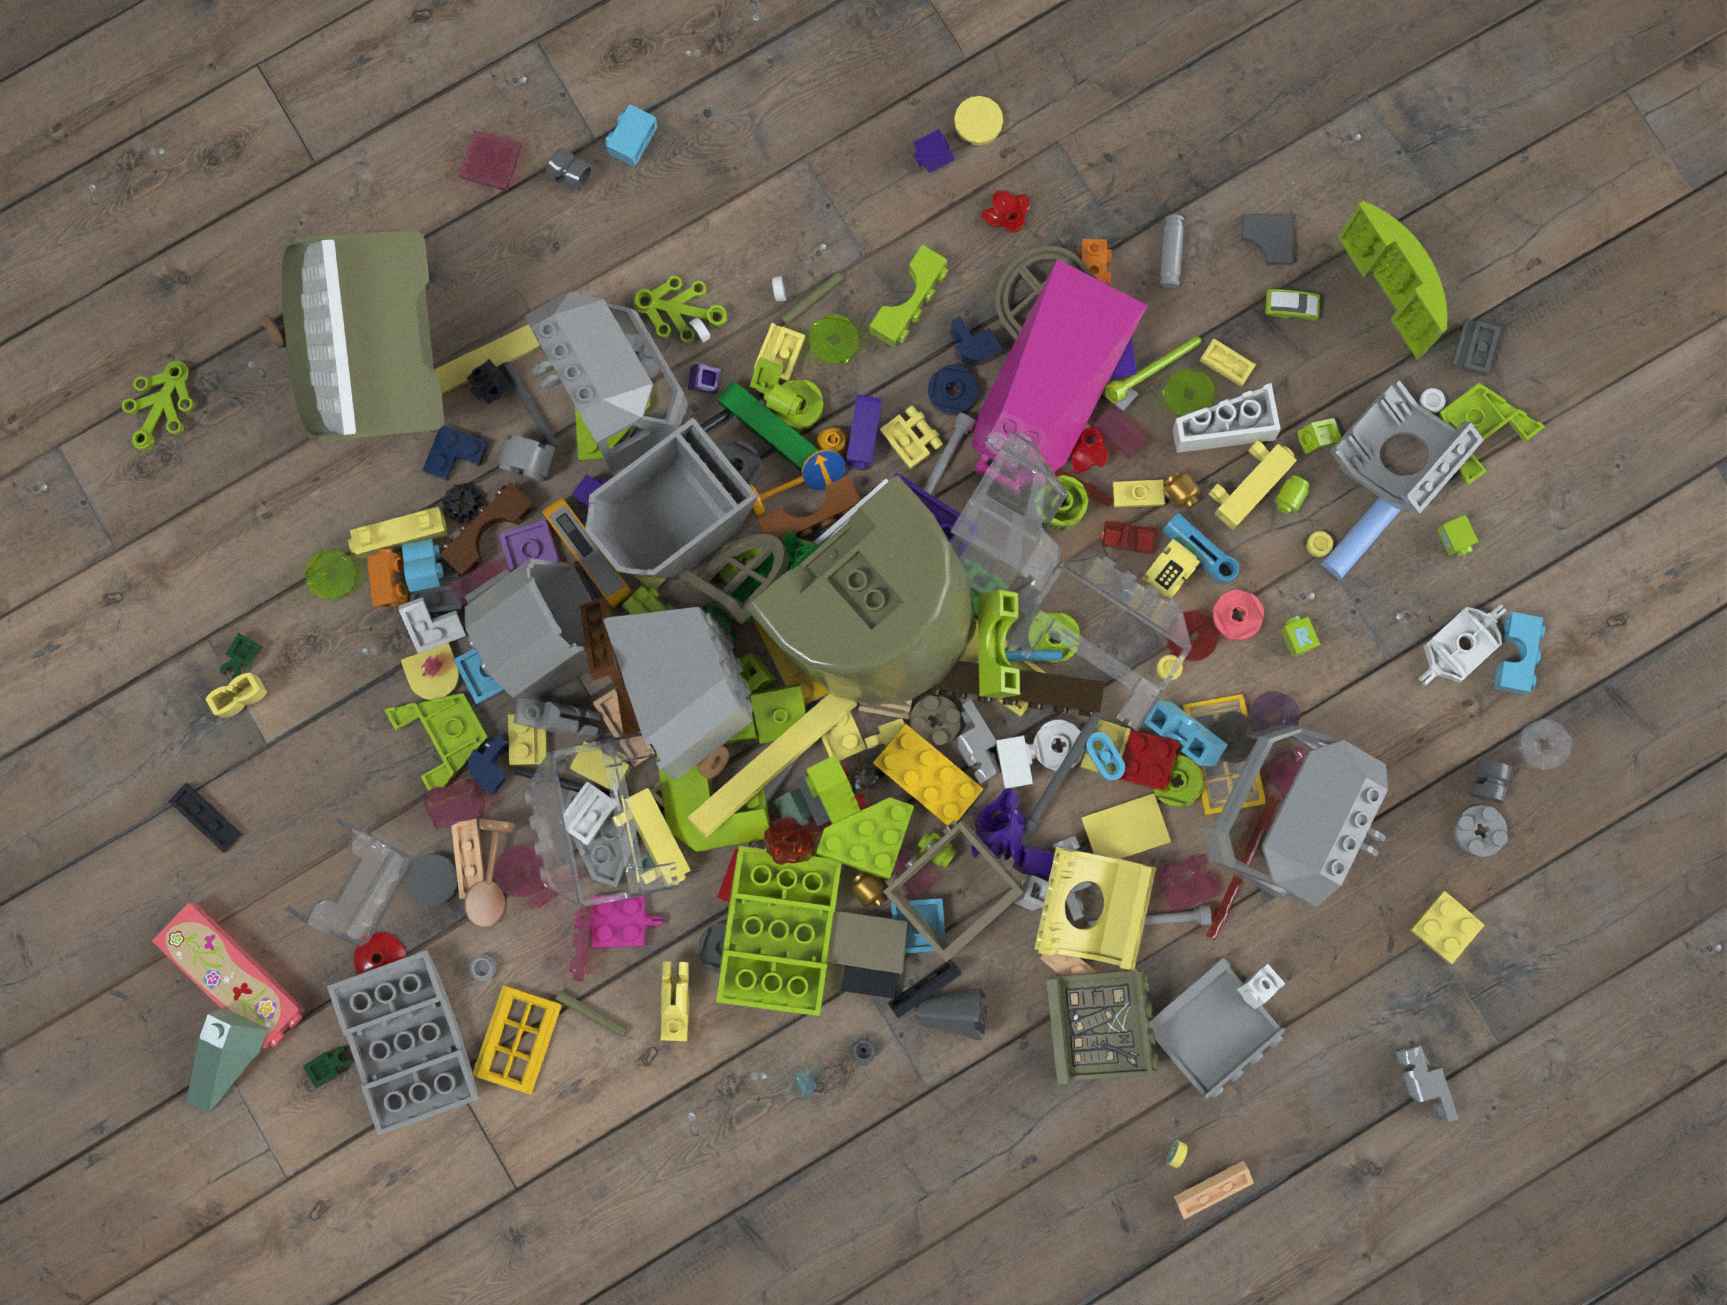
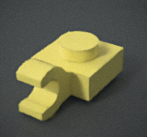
[864,718,904,750]

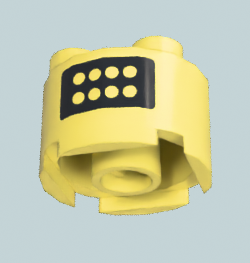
[1142,538,1200,598]

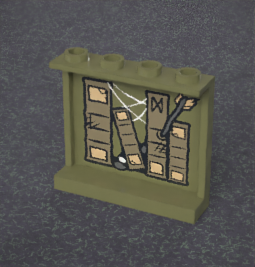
[1046,969,1158,1085]

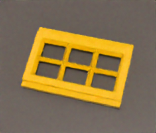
[473,985,562,1095]

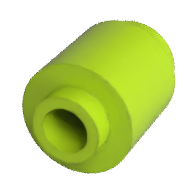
[764,384,803,417]
[1275,475,1310,515]
[918,831,957,868]

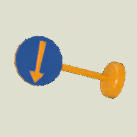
[748,449,846,518]

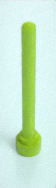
[1105,336,1201,403]

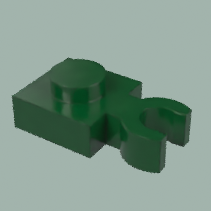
[220,633,263,680]
[303,1046,354,1089]

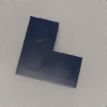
[422,425,489,481]

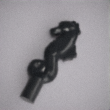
[850,768,885,796]

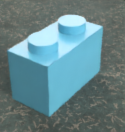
[605,104,658,168]

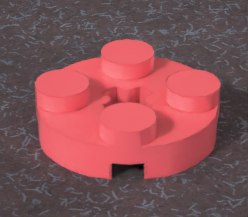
[1212,590,1264,641]

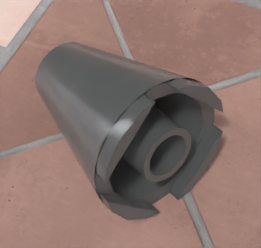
[915,988,987,1041]

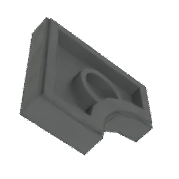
[1242,214,1293,265]

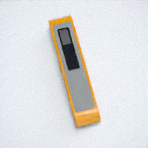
[541,497,633,609]

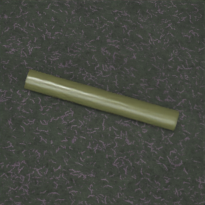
[780,271,844,325]
[556,991,628,1038]

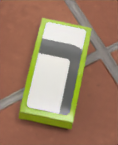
[1265,289,1320,321]

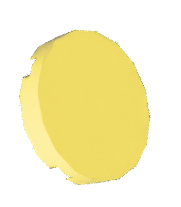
[954,96,1003,146]

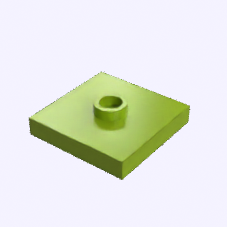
[750,684,806,744]

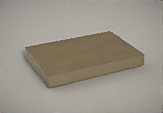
[827,911,910,974]

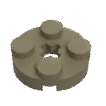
[910,695,961,747]

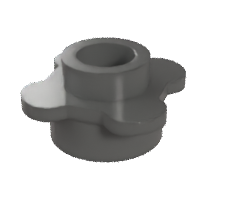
[848,1035,879,1066]

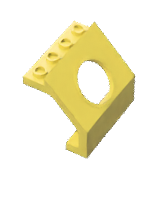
[1034,847,1156,970]

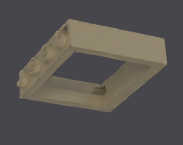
[883,820,1026,962]

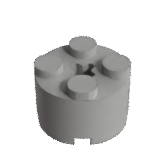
[498,434,555,481]

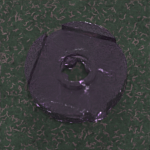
[1248,691,1300,743]

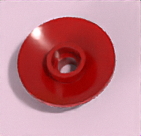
[354,932,406,974]

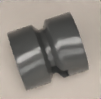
[546,148,592,193]
[1470,760,1512,803]

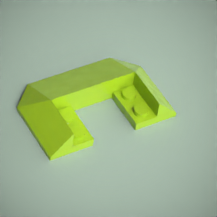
[656,695,772,852]

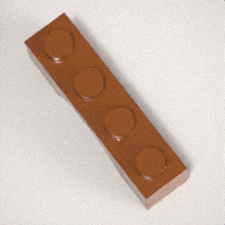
[757,475,861,539]

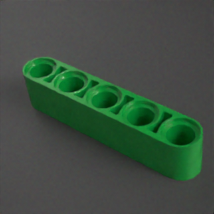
[716,381,819,473]

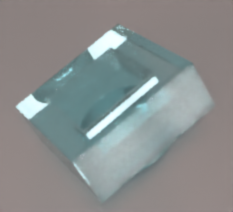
[795,1070,817,1099]

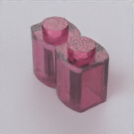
[424,779,485,829]

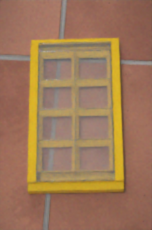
[1182,694,1266,815]

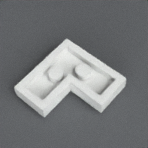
[399,597,466,653]

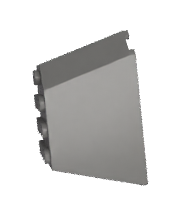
[585,418,758,580]
[465,559,598,698]
[603,607,753,780]

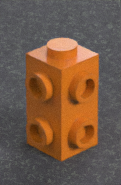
[1076,239,1112,286]
[367,549,409,607]

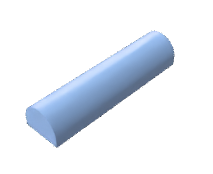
[1321,497,1401,580]

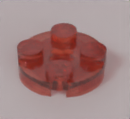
[1167,610,1219,662]
[763,818,816,865]

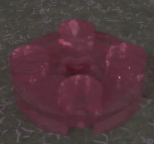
[495,846,548,897]

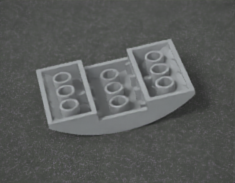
[327,950,478,1136]

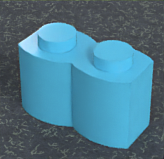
[402,538,444,592]

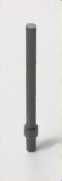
[1021,712,1101,844]

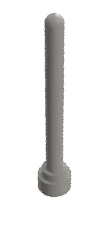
[923,413,976,494]
[1086,904,1212,927]

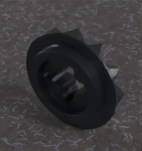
[442,483,483,523]

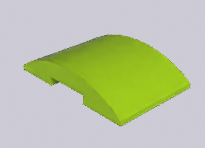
[1338,201,1447,360]
[716,846,842,1016]

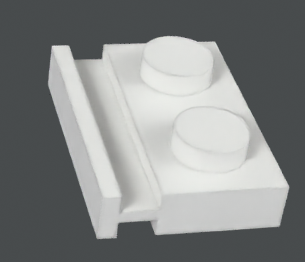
[557,781,618,845]

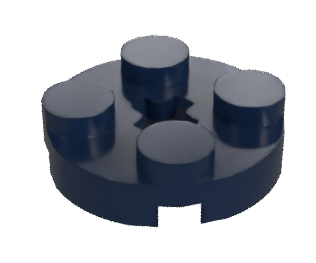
[928,364,978,415]

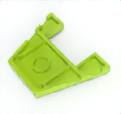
[1438,383,1545,487]
[385,693,489,797]

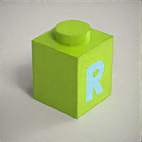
[1436,515,1479,557]
[1281,616,1321,658]

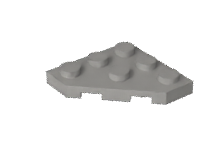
[561,790,638,888]

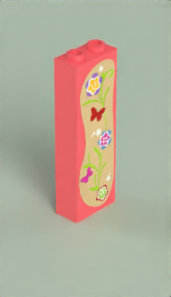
[152,903,305,1048]

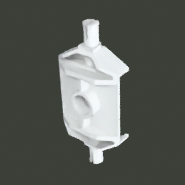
[1419,604,1507,686]

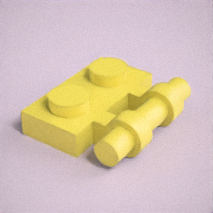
[880,405,944,470]

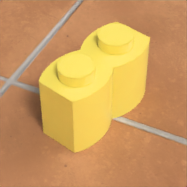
[205,673,267,718]

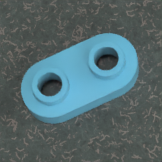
[1085,732,1125,781]

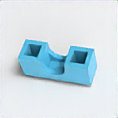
[1493,612,1545,695]
[1144,701,1228,766]

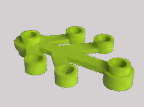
[632,276,727,344]
[122,361,195,451]

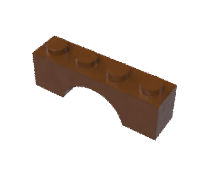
[440,483,536,579]

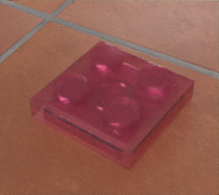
[459,130,522,192]

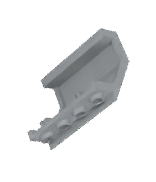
[1330,379,1484,514]

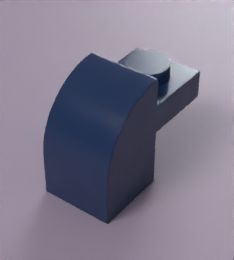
[949,316,1002,366]
[468,735,510,796]

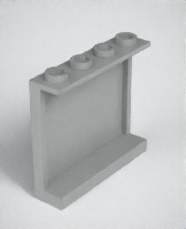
[1148,958,1286,1099]

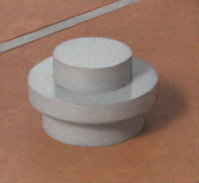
[470,955,496,981]

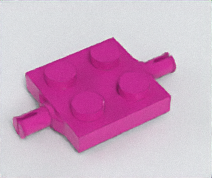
[574,894,663,948]

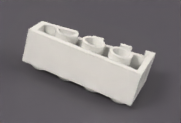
[1173,383,1280,453]

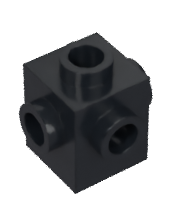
[467,359,512,404]

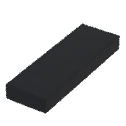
[168,783,243,853]
[888,959,962,1018]

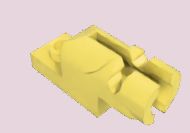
[661,962,690,1041]

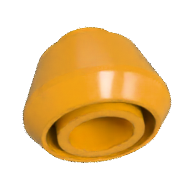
[816,427,850,458]

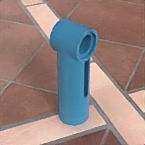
[1162,513,1239,585]

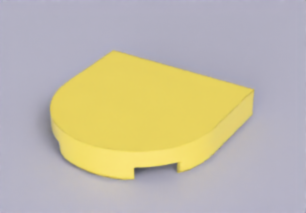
[401,642,460,700]

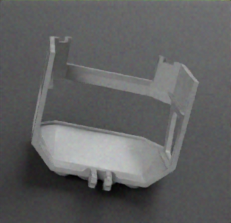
[524,291,688,473]
[1200,724,1388,907]

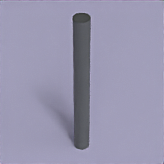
[502,362,559,449]

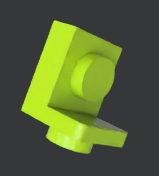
[750,357,783,394]
[1297,418,1342,454]

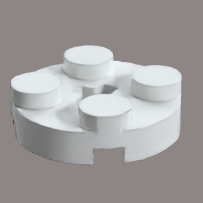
[1033,720,1085,771]

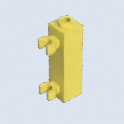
[1209,440,1297,530]
[348,507,449,559]
[612,788,691,885]

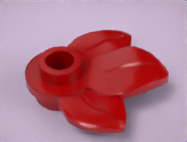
[981,190,1030,233]
[1070,427,1109,474]

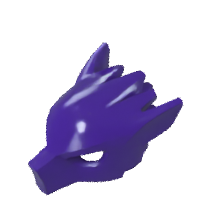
[971,788,1025,867]

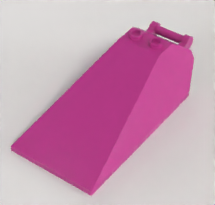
[972,259,1148,495]

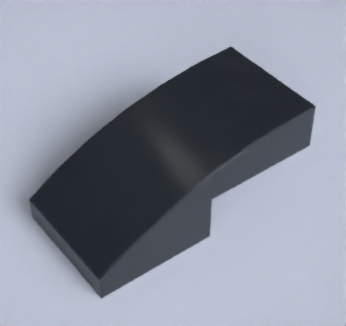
[841,965,900,999]

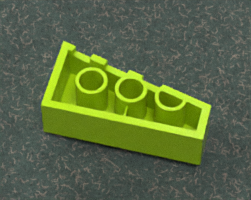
[804,755,860,824]

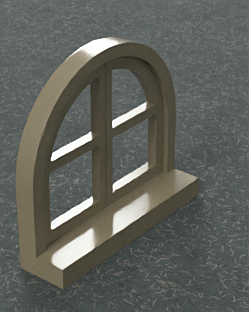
[995,246,1097,340]
[678,533,789,624]

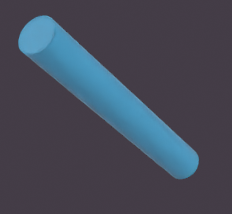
[1005,650,1062,661]

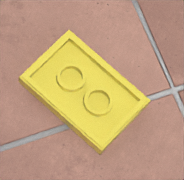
[1081,793,1171,859]

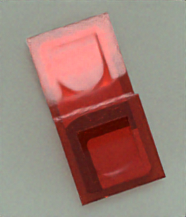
[1101,521,1158,555]

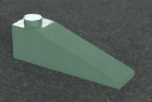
[186,1007,268,1113]

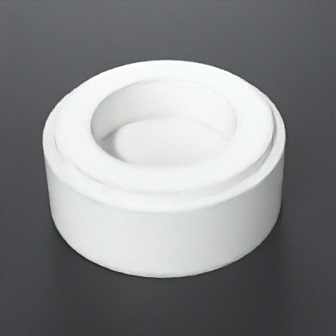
[772,276,786,302]
[689,317,711,343]
[1419,388,1446,414]

